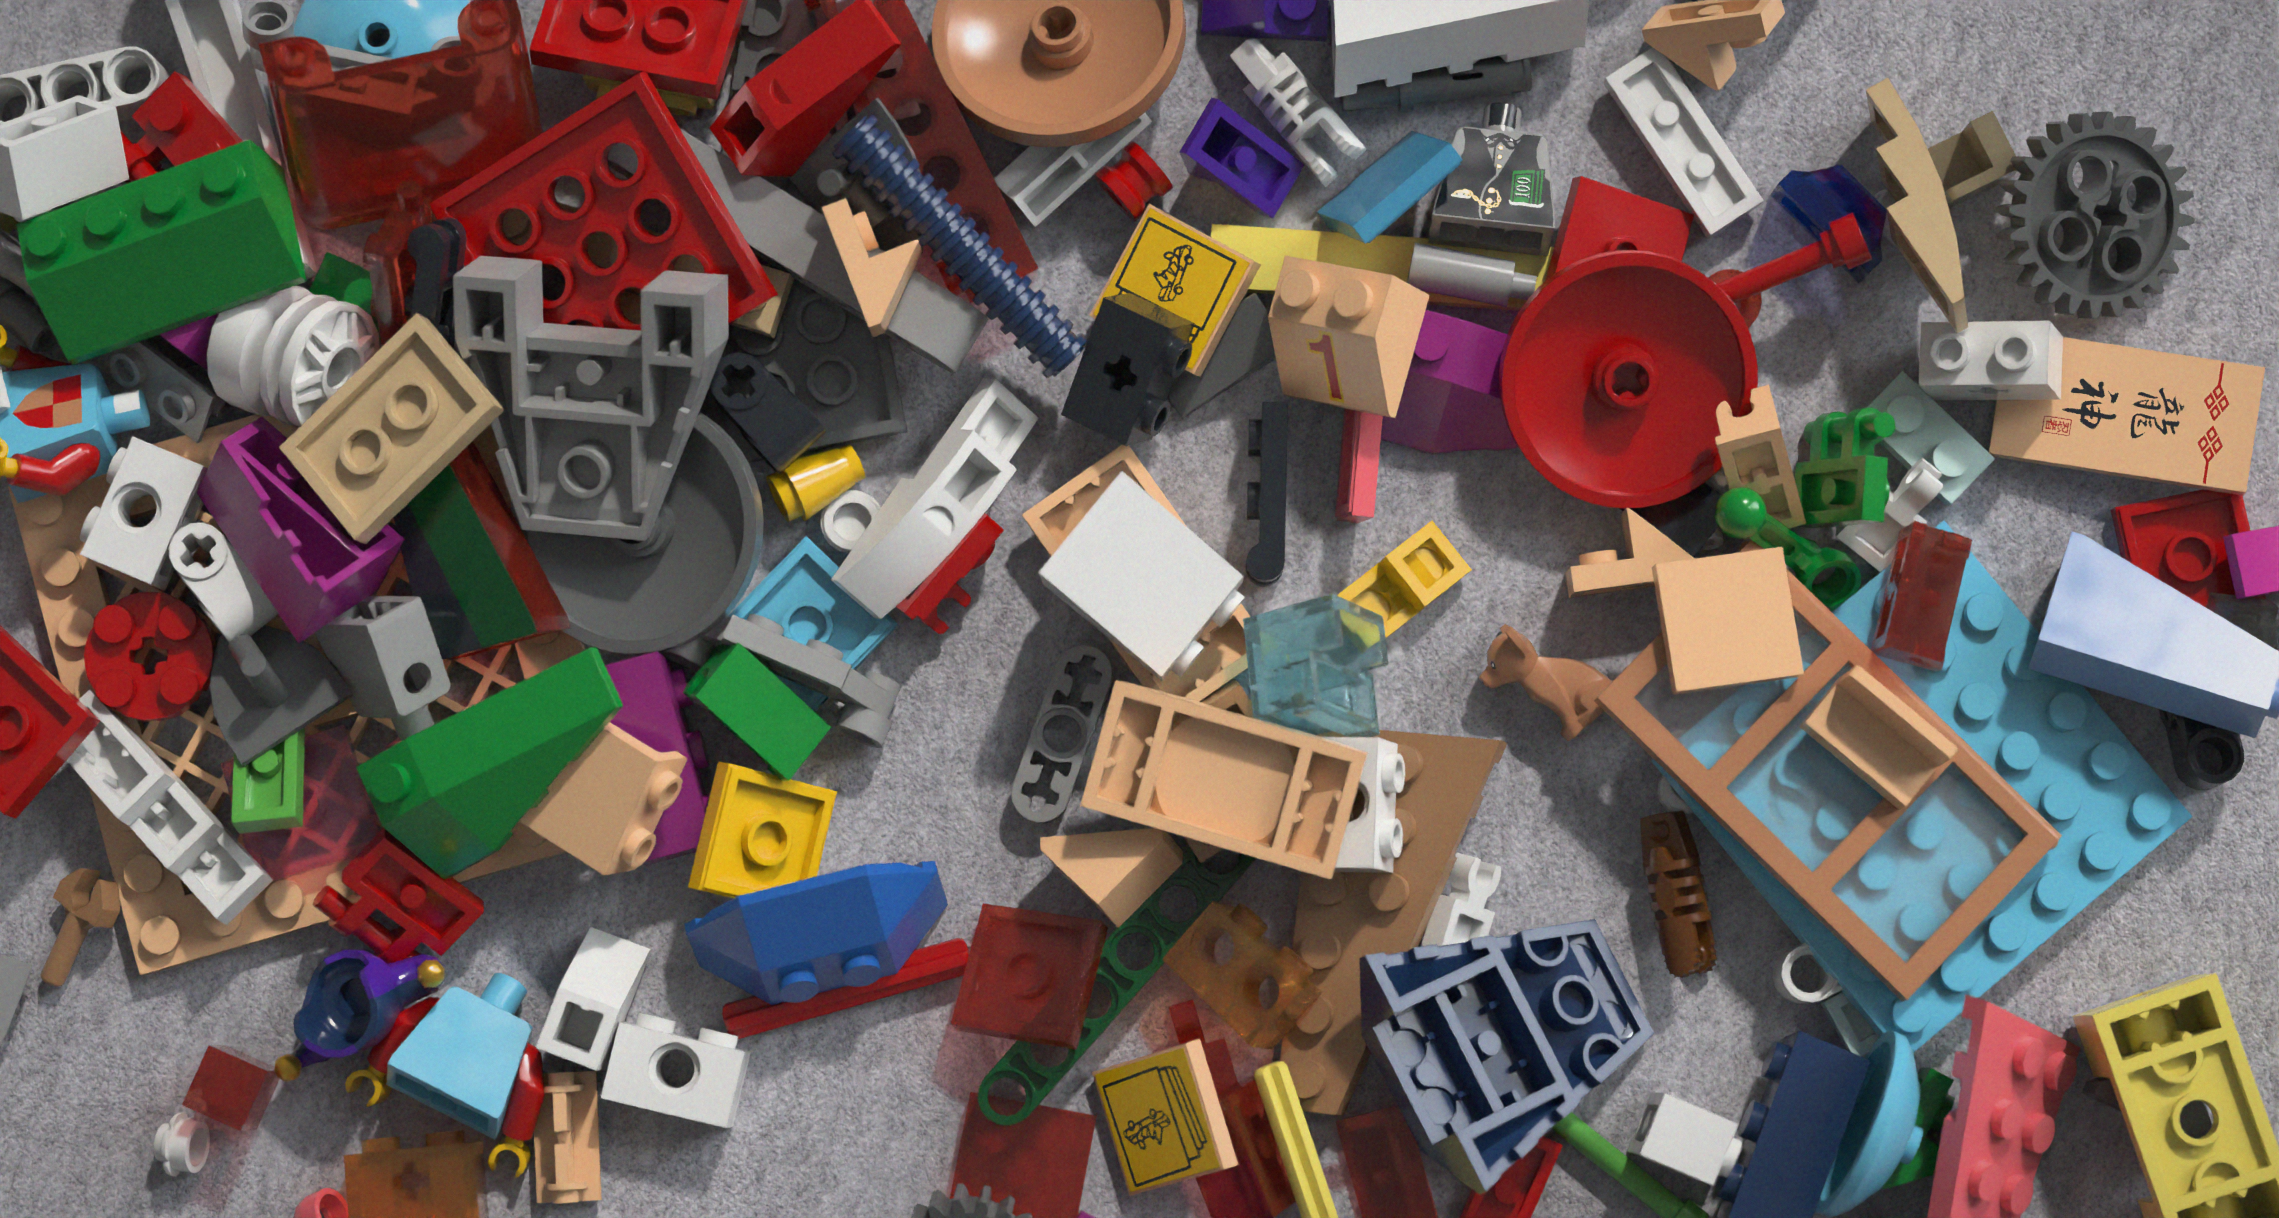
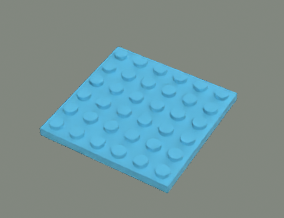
[1651,520,2192,1053]

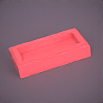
[1335,408,1383,523]

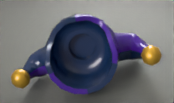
[274,949,445,1082]

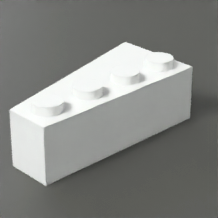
[1330,0,1589,98]

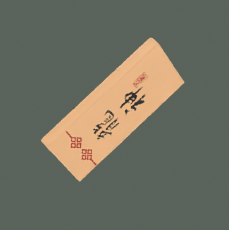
[1988,337,2265,496]

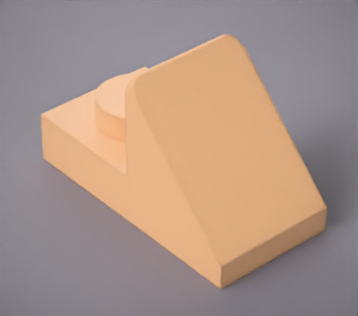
[1642,0,1785,90]
[822,198,922,337]
[1565,508,1695,598]

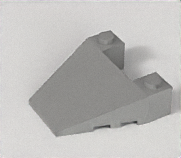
[453,256,728,541]

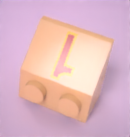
[1268,256,1430,418]

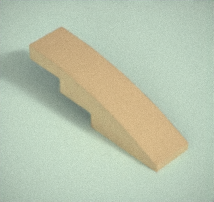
[1866,77,1968,333]

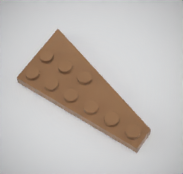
[1280,725,1508,1116]

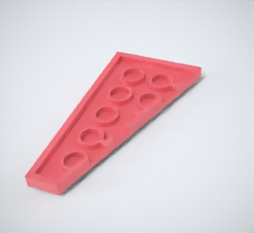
[1927,994,2081,1218]

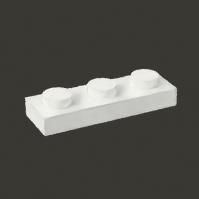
[1603,47,1764,239]

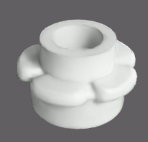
[154,1112,210,1177]

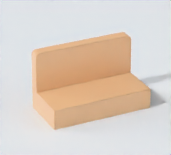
[1799,665,1958,810]

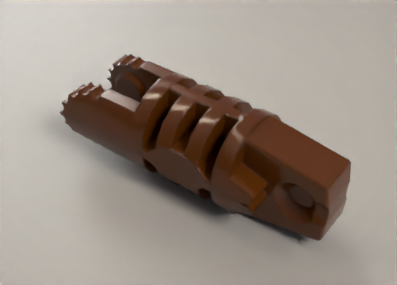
[1640,810,1717,978]

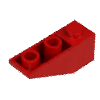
[709,0,901,177]

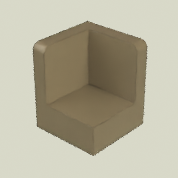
[1927,111,2018,209]

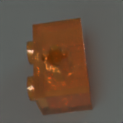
[343,1130,489,1218]

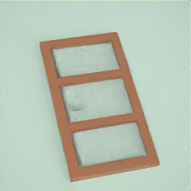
[1594,540,2062,1002]

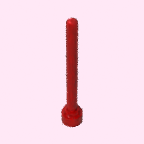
[1716,212,1872,304]

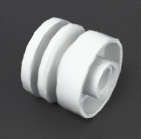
[207,286,380,427]

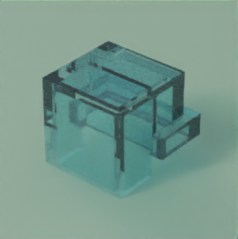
[1243,593,1389,737]

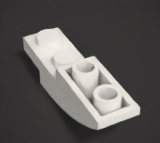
[831,378,1039,619]

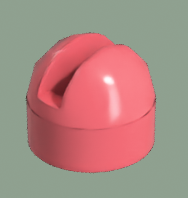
[293,1188,351,1218]

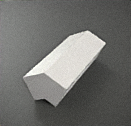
[992,113,1152,227]

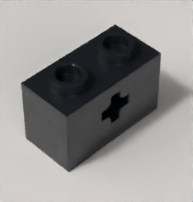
[1061,293,1195,446]

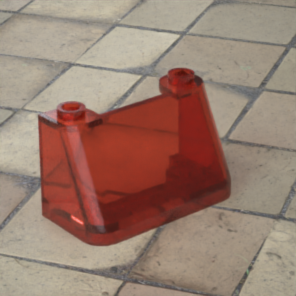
[258,0,543,230]

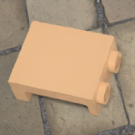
[519,722,687,876]

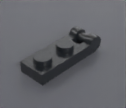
[404,217,467,349]
[1245,402,1288,587]

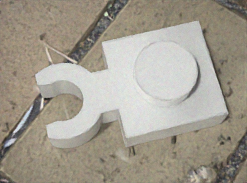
[1421,853,1501,946]

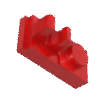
[895,513,1004,634]

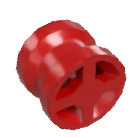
[1093,141,1173,221]

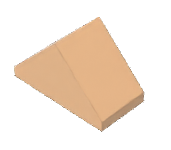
[1040,828,1183,928]

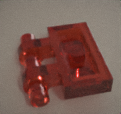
[363,180,433,345]

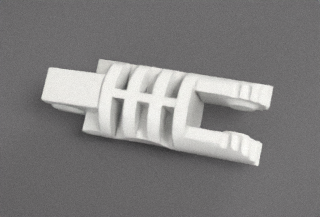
[1230,39,1367,187]

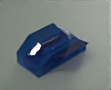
[1770,165,1887,284]

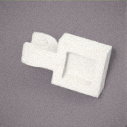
[1836,458,1943,572]

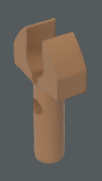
[40,868,120,987]

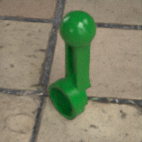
[1715,487,1861,611]

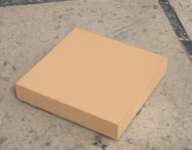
[1652,547,1804,695]

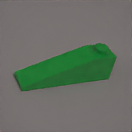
[356,647,623,879]

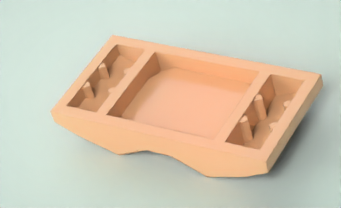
[1022,445,1274,702]
[1080,680,1368,879]

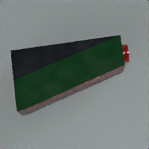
[393,441,571,662]

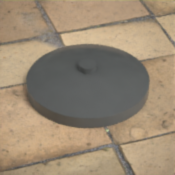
[509,412,764,653]

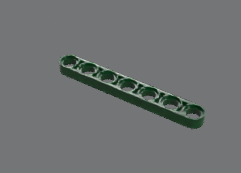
[977,846,1258,1127]

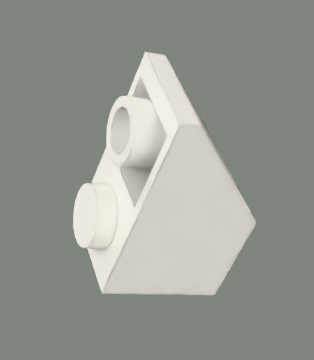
[536,927,652,1070]

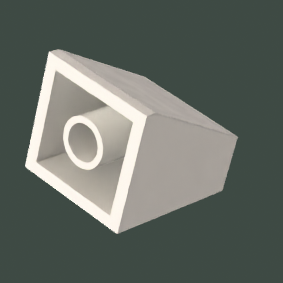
[1038,471,1245,681]

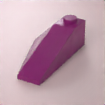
[1381,310,1518,454]

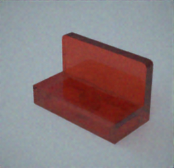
[1195,1076,1296,1218]

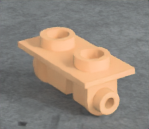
[534,1071,602,1203]

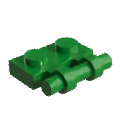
[1795,407,1896,528]

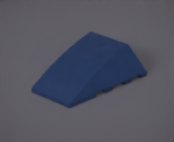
[1359,919,1654,1194]

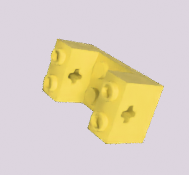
[2072,973,2279,1218]

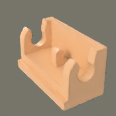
[1715,385,1806,540]

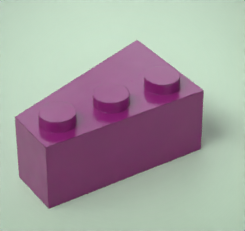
[197,416,404,643]
[605,651,710,866]

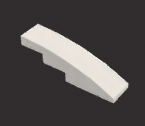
[67,689,273,925]

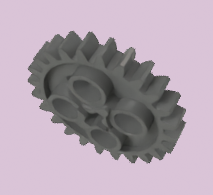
[1995,111,2195,319]

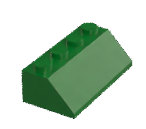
[16,139,307,365]

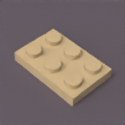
[279,313,504,544]

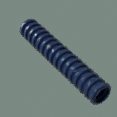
[832,115,1087,378]

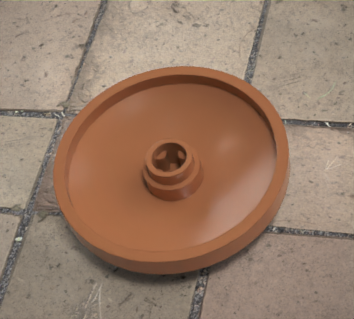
[932,0,1186,147]

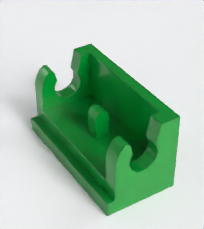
[683,643,831,781]

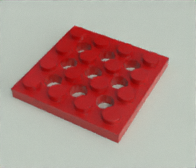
[428,72,778,331]

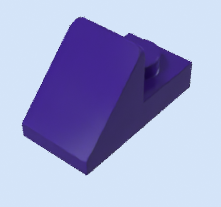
[1201,0,1329,42]
[1179,97,1304,219]

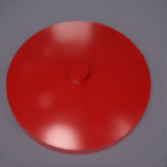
[1499,250,1758,508]

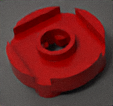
[84,592,217,721]

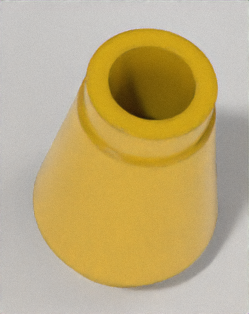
[766,444,866,522]

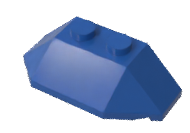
[684,861,948,1005]

